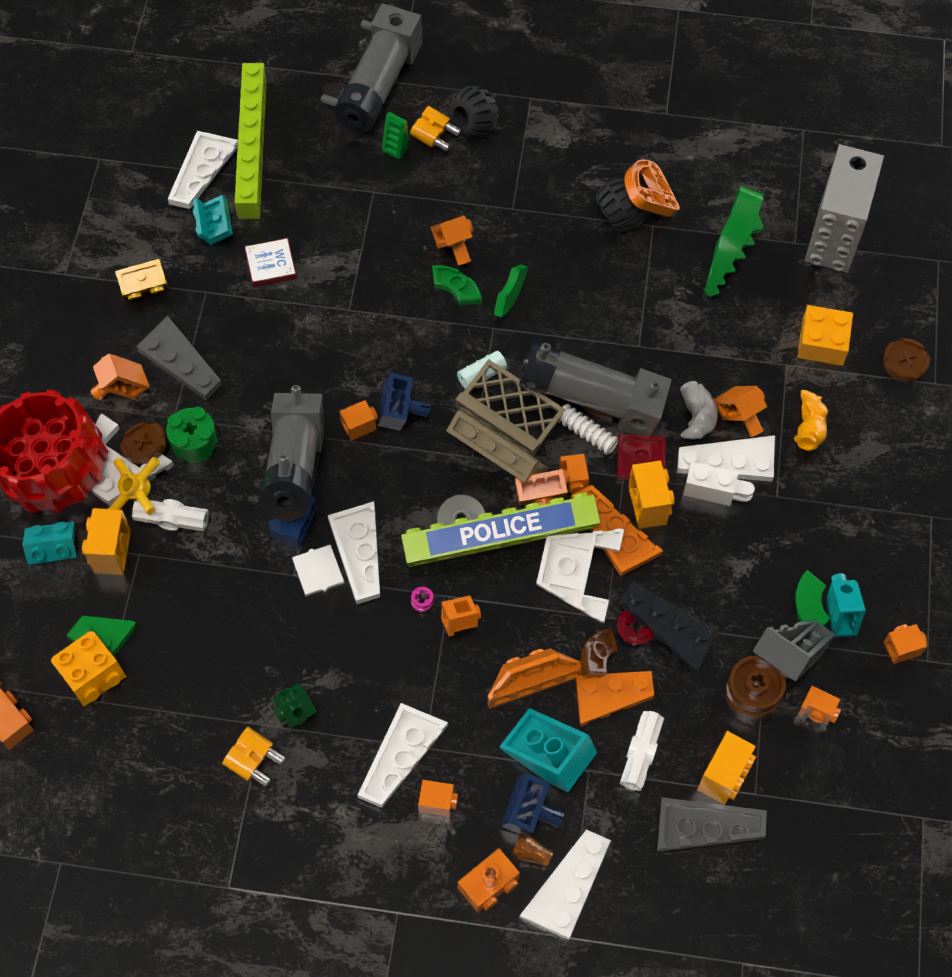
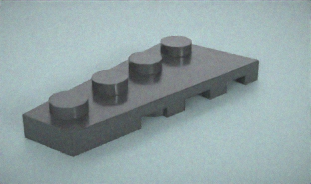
[136,316,222,400]
[657,798,767,852]

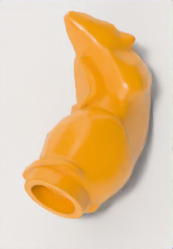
[794,390,828,450]

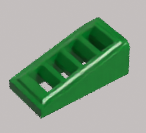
[382,112,408,159]

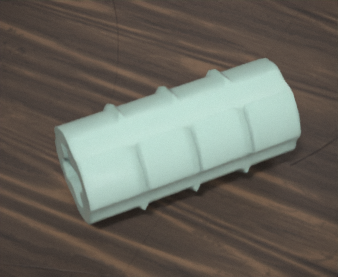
[457,351,507,389]

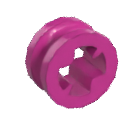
[411,587,433,612]

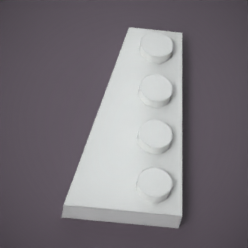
[520,830,611,940]

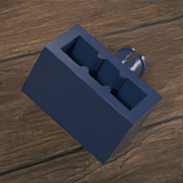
[377,373,431,431]
[268,496,317,549]
[501,773,564,836]

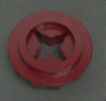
[617,610,654,646]

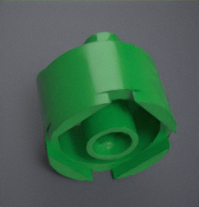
[166,407,218,463]

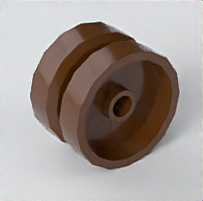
[725,656,786,720]

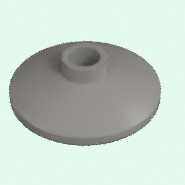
[437,495,485,525]

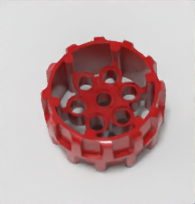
[0,390,108,514]

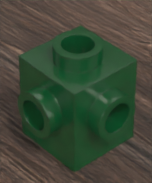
[272,683,317,728]

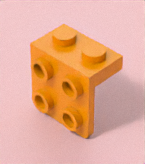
[51,631,126,707]

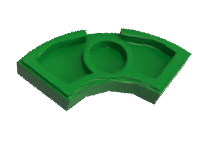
[494,264,528,317]
[432,265,482,306]
[795,570,830,626]

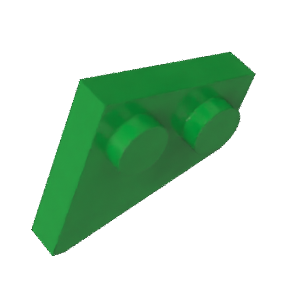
[67,616,138,657]

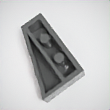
[753,620,836,681]

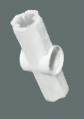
[132,499,209,531]
[620,711,664,791]

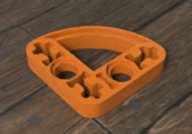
[625,160,679,217]

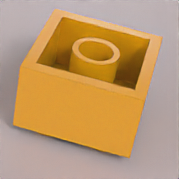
[797,305,853,366]
[628,460,674,529]
[82,508,131,575]
[697,731,756,805]

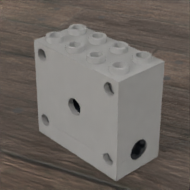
[804,144,884,273]

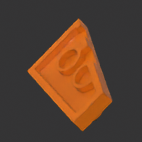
[576,671,654,727]

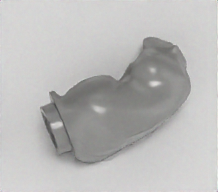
[680,381,718,439]

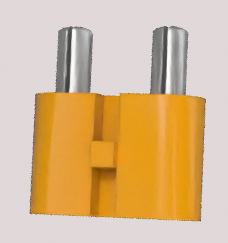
[410,106,461,151]
[222,727,285,786]

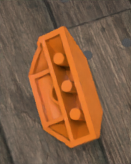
[488,648,582,709]

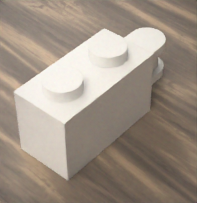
[683,462,755,506]

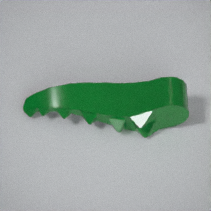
[704,185,764,297]

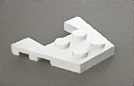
[90,414,174,505]
[537,529,624,623]

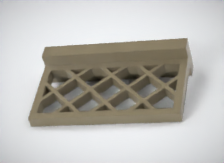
[455,359,566,458]
[446,410,549,482]

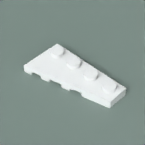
[168,131,238,209]
[677,436,775,482]
[328,502,380,604]
[358,703,448,808]

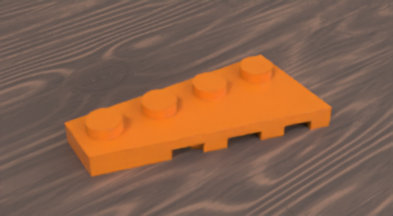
[571,485,663,576]

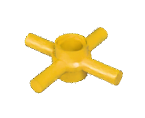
[108,457,160,515]

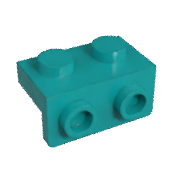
[193,195,233,245]
[23,522,77,564]

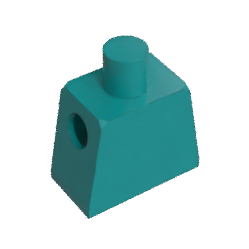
[827,573,866,637]

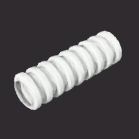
[558,404,618,455]

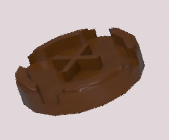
[882,338,930,382]
[120,422,168,465]

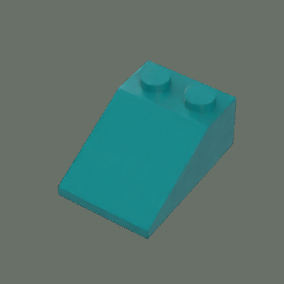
[500,708,597,792]

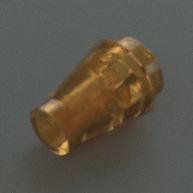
[512,834,553,866]

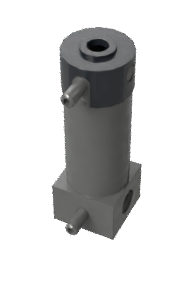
[321,3,422,132]
[518,340,672,436]
[259,385,324,521]

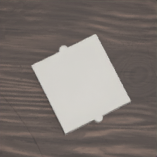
[292,545,344,596]

